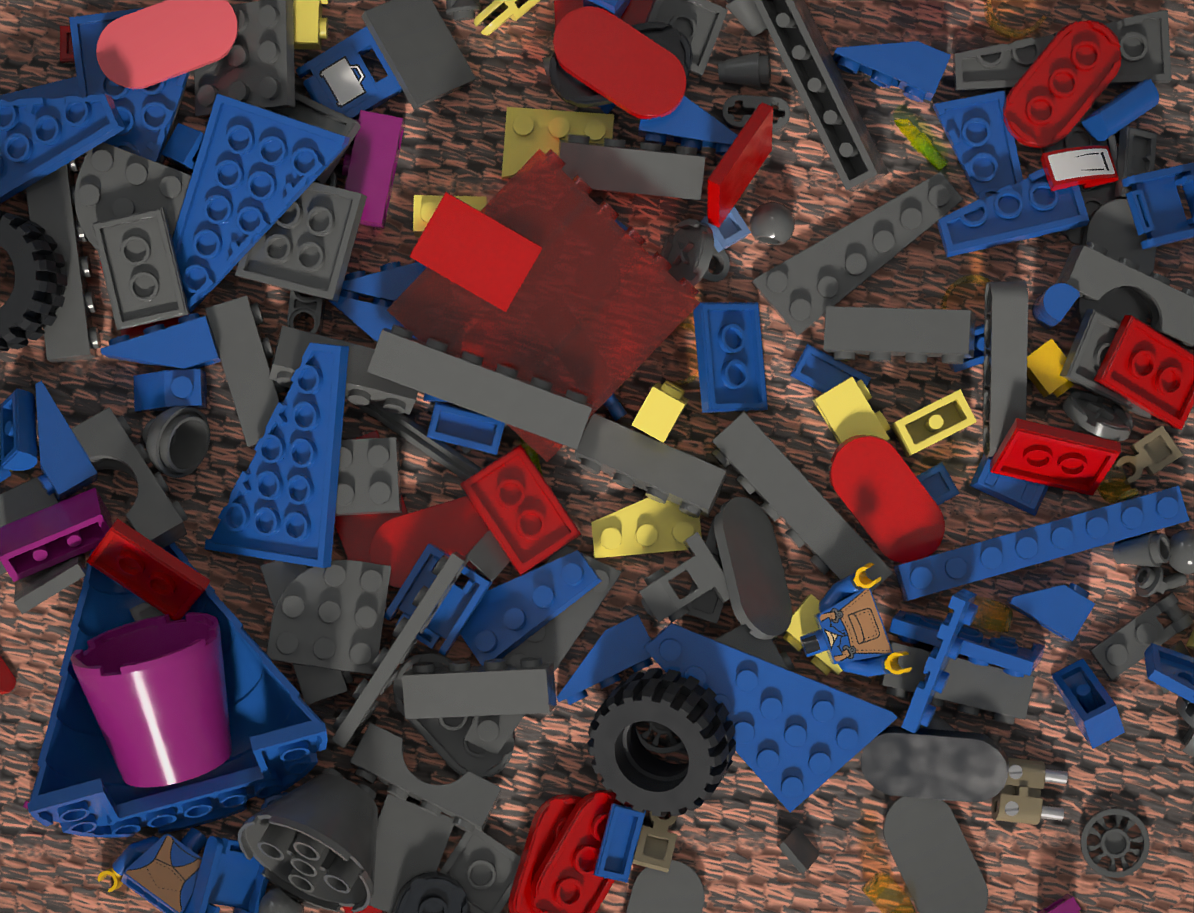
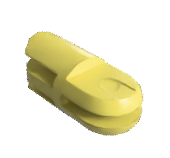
[474,0,541,36]

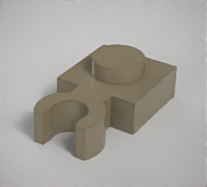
[1113,425,1183,485]
[633,811,678,873]

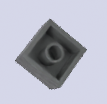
[335,437,402,516]

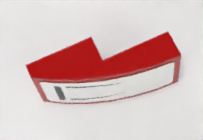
[1040,145,1119,192]

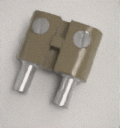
[991,757,1068,825]

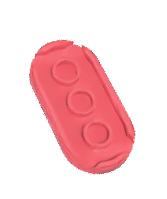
[96,0,239,89]

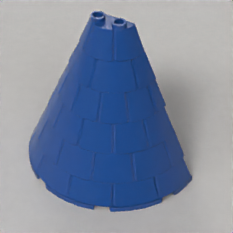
[27,542,328,838]

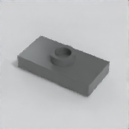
[1115,126,1157,199]

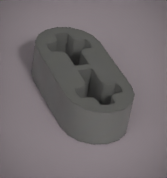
[722,95,791,132]

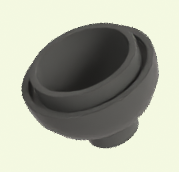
[143,406,210,478]

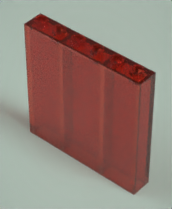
[387,149,700,462]

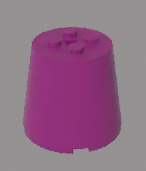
[71,612,232,787]

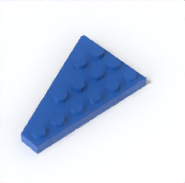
[69,8,190,163]
[0,94,126,204]
[172,94,350,314]
[205,343,349,568]
[644,622,898,813]

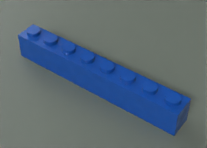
[894,486,1190,601]

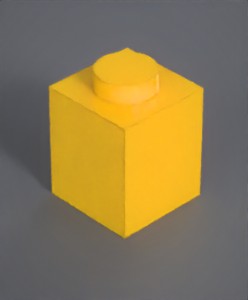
[1027,338,1074,398]

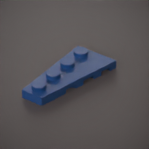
[933,90,1023,200]
[937,168,1089,257]
[460,550,602,665]
[889,610,1045,677]

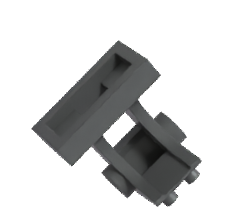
[639,532,730,622]

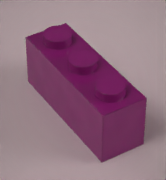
[342,110,405,229]
[0,488,112,582]

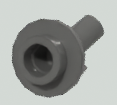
[446,0,482,21]
[1135,566,1187,597]

